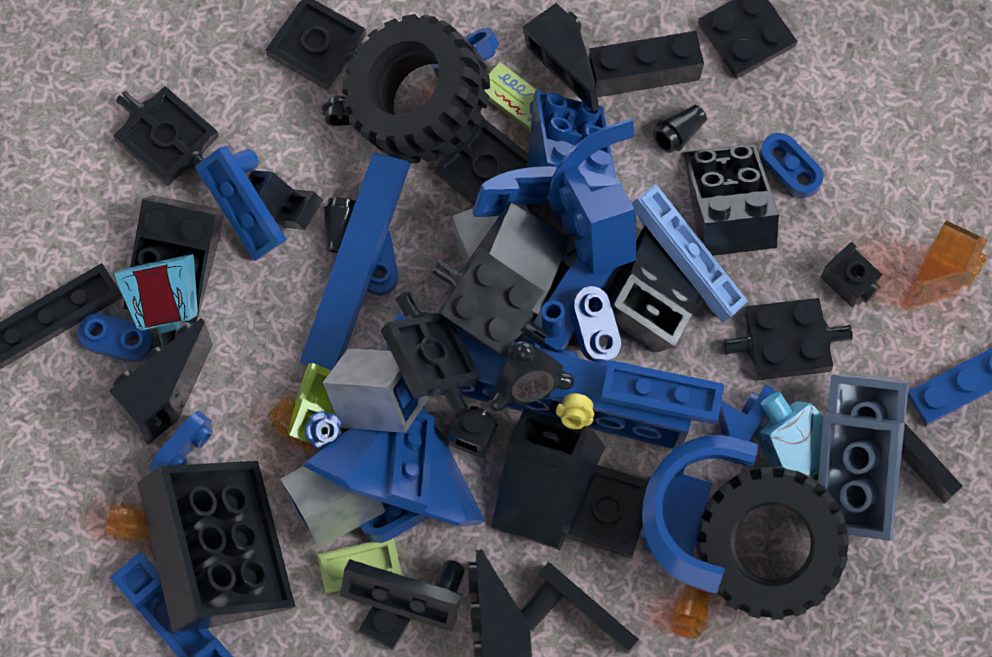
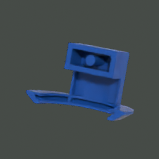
[549,119,636,274]
[639,435,758,594]

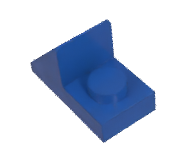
[718,385,778,464]

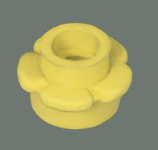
[556,393,594,429]

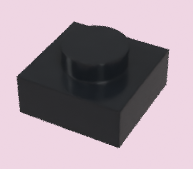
[359,606,411,651]

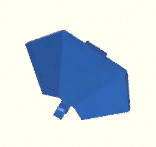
[303,405,485,526]

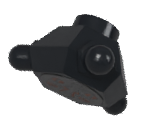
[489,342,575,411]

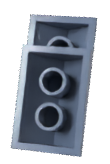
[818,374,909,541]

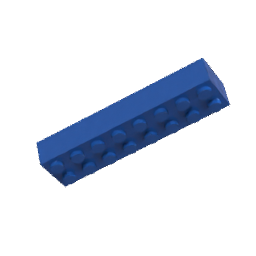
[386,313,691,450]

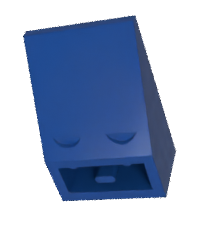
[527,91,617,179]

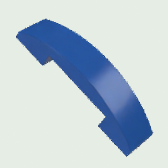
[472,166,623,217]
[110,552,233,657]

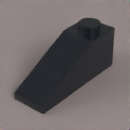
[522,3,599,112]

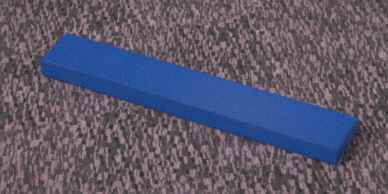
[300,152,410,371]

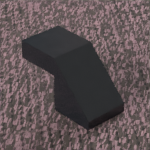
[248,170,323,230]

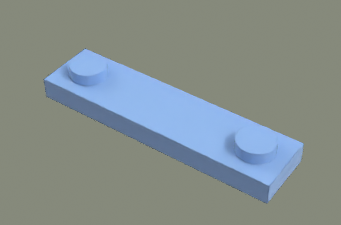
[632,184,748,323]

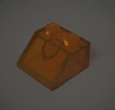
[901,220,988,310]

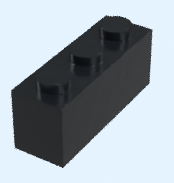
[588,31,704,97]

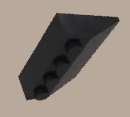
[137,461,296,633]

